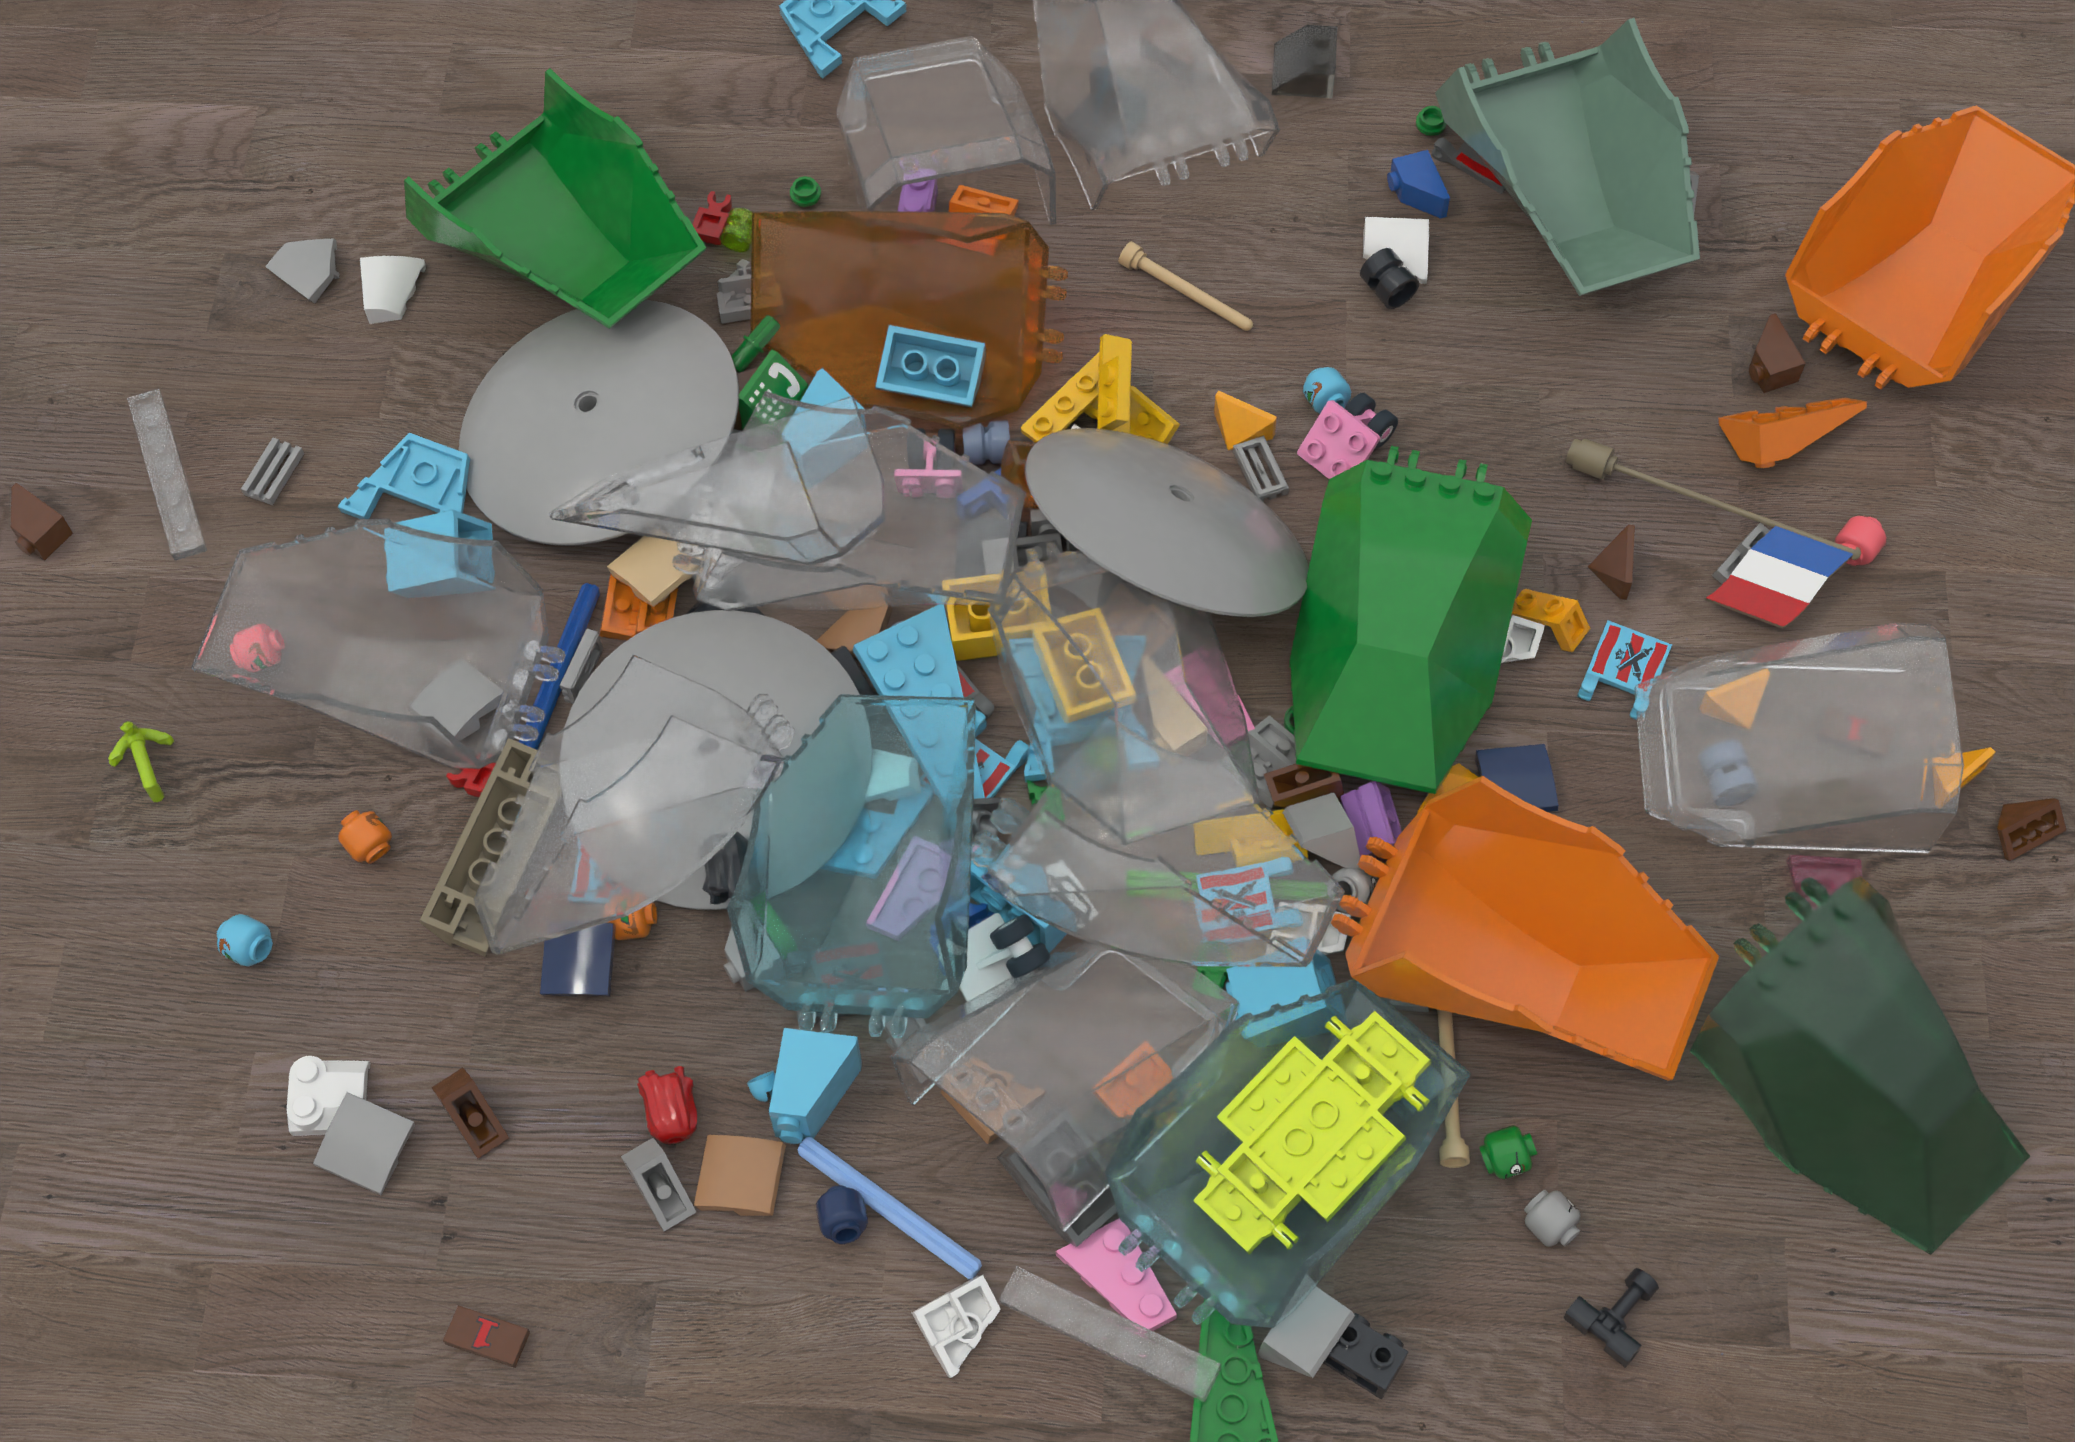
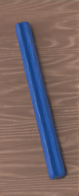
[518,583,600,750]

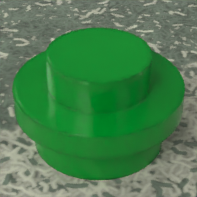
[1416,106,1447,136]
[790,176,821,207]

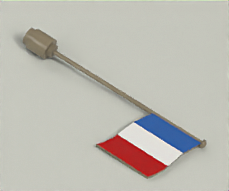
[1566,438,1861,629]

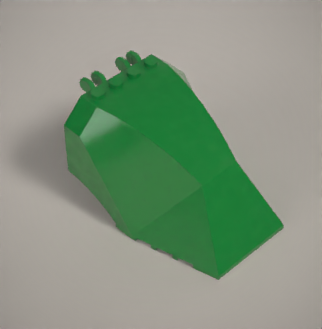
[404,68,706,329]
[1289,445,1532,794]

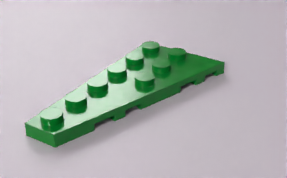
[1190,1289,1278,1442]

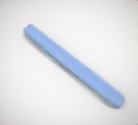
[797,1137,982,1279]

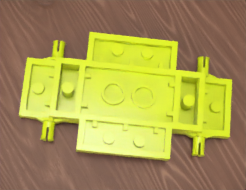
[1193,1011,1431,1255]

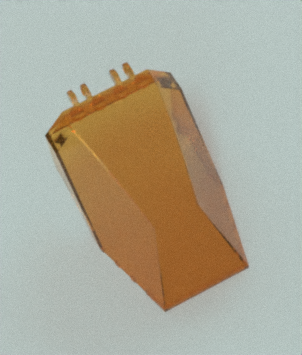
[750,211,1068,430]

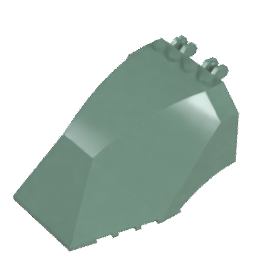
[1435,18,1700,296]

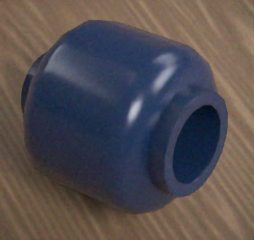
[816,1185,868,1244]

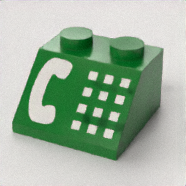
[738,349,808,449]

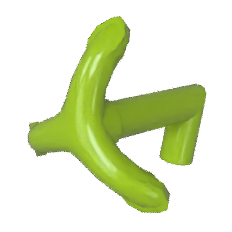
[108,721,174,802]

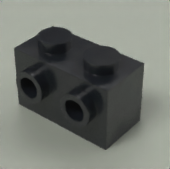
[1323,1313,1409,1400]

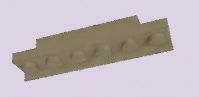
[419,738,562,957]

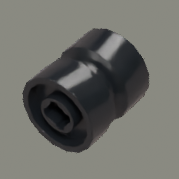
[1360,248,1419,309]

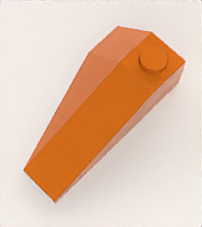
[1718,398,1867,468]

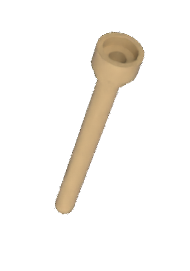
[1118,241,1253,331]
[1437,1009,1470,1168]

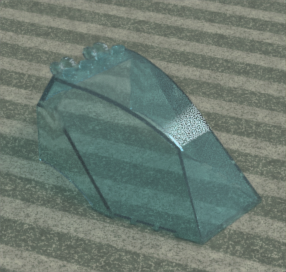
[727,694,976,1039]
[1105,979,1472,1328]

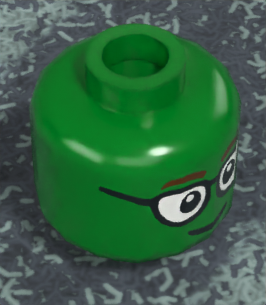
[1479,1125,1537,1180]

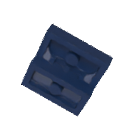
[1475,744,1559,812]
[540,922,616,997]

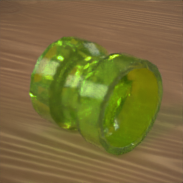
[720,208,760,252]

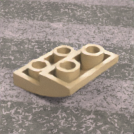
[607,525,704,607]

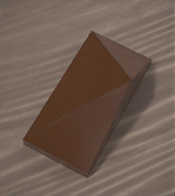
[1588,525,1635,600]
[1997,798,2067,861]

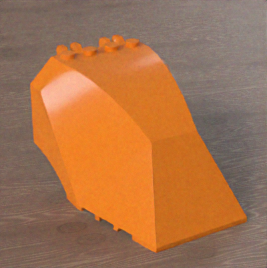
[1785,105,2075,389]
[1331,776,1719,1081]

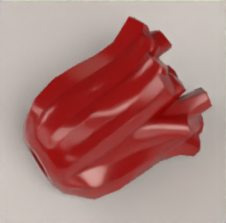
[637,1066,697,1144]

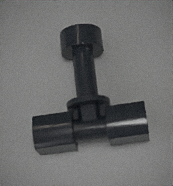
[1564,1268,1659,1368]

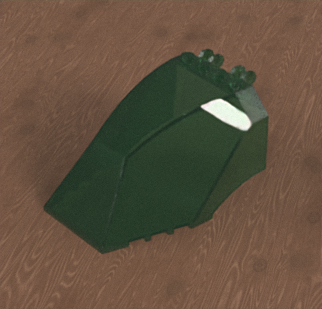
[1690,876,2030,1255]

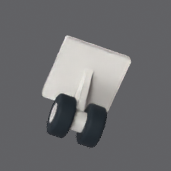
[938,913,1050,1010]

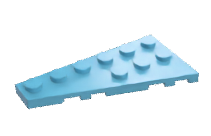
[853,603,985,824]

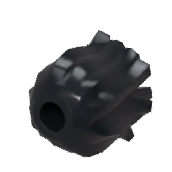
[702,831,757,905]

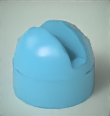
[747,1071,775,1102]

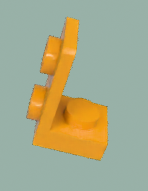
[1511,589,1591,652]

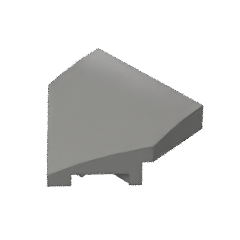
[265,238,339,303]
[717,259,785,324]

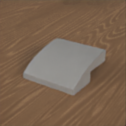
[410,658,506,745]
[1220,716,1296,809]
[313,1092,415,1195]

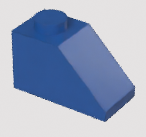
[1387,150,1450,218]

